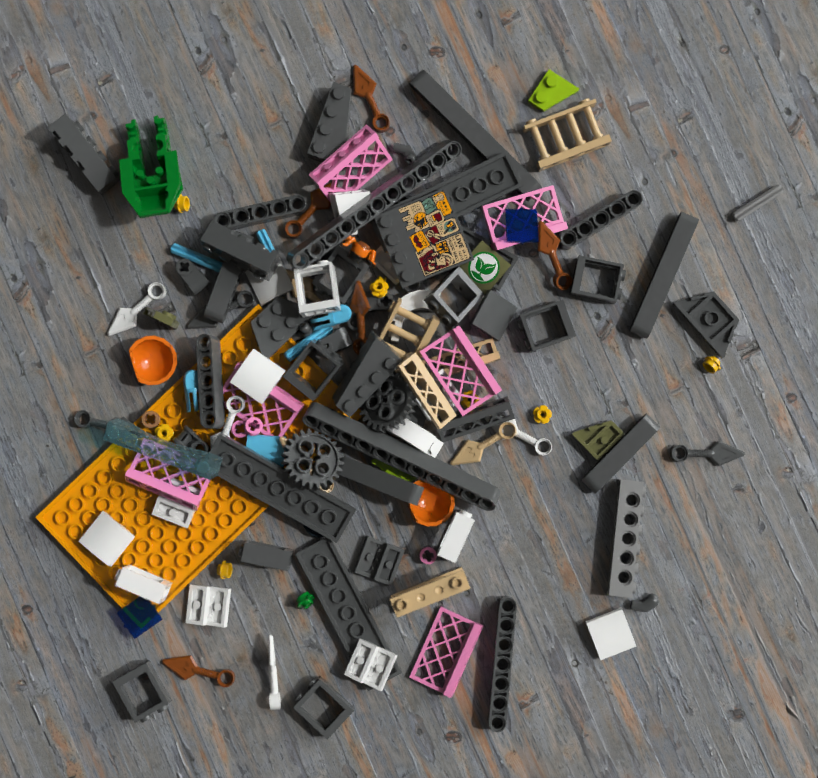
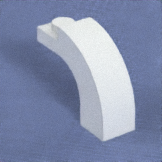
[388,290,441,343]
[386,414,444,458]

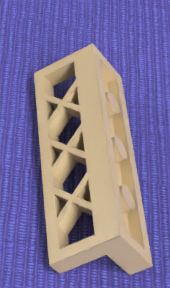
[422,338,501,375]
[396,352,457,429]

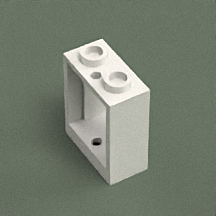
[293,260,341,318]
[437,509,475,563]
[115,565,173,604]

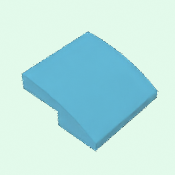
[246,435,286,468]

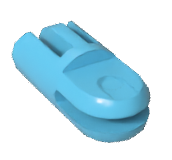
[310,304,352,331]
[183,369,199,412]

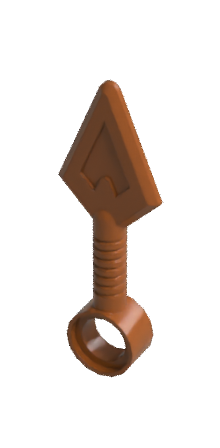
[353,65,390,133]
[285,181,338,239]
[538,221,572,290]
[350,280,371,355]
[162,655,235,687]

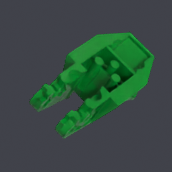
[119,116,183,218]

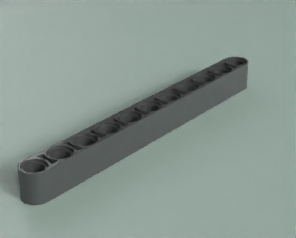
[287,140,462,269]
[302,402,501,511]

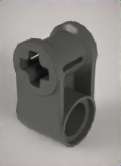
[176,259,210,295]
[364,291,395,312]
[316,327,353,357]
[173,425,210,459]

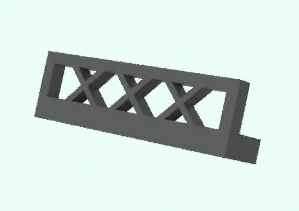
[436,396,515,442]

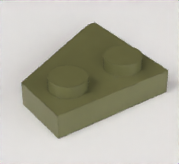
[143,307,180,330]
[571,420,625,461]

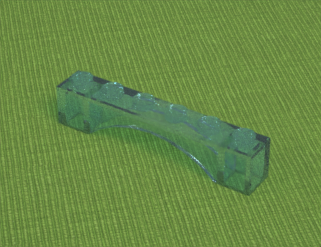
[103,418,223,480]

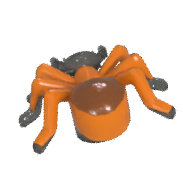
[338,235,376,268]

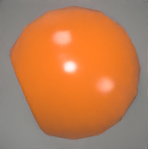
[129,335,177,385]
[408,480,455,526]

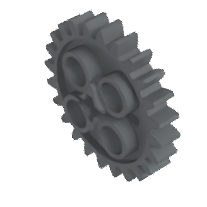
[359,372,417,433]
[281,428,344,491]

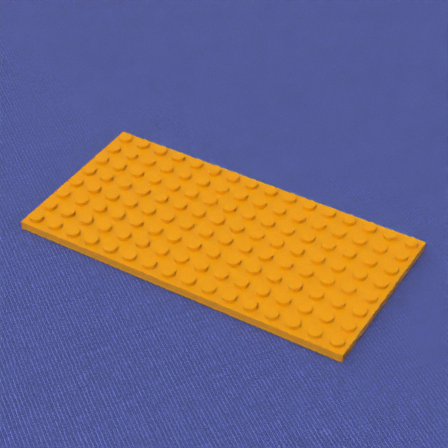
[35,304,362,629]

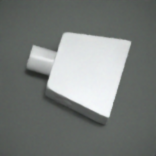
[329,190,370,235]

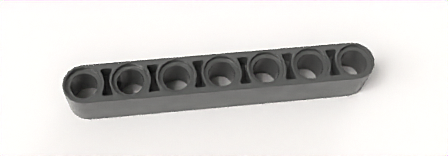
[629,211,699,339]
[488,596,517,732]

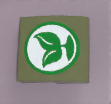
[460,240,511,296]

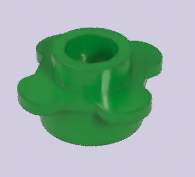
[296,592,315,609]

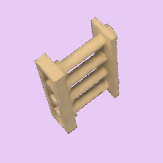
[523,98,612,172]
[379,298,440,374]
[390,567,470,618]

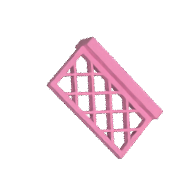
[308,124,393,203]
[481,185,568,251]
[419,326,502,416]
[223,361,305,437]
[125,437,213,511]
[409,606,484,698]

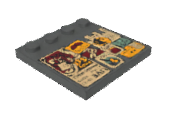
[374,188,474,289]

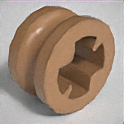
[142,411,160,428]

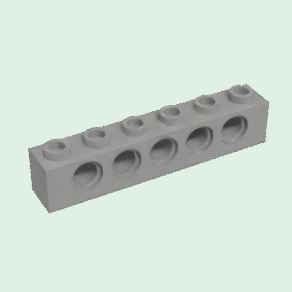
[606,479,646,598]

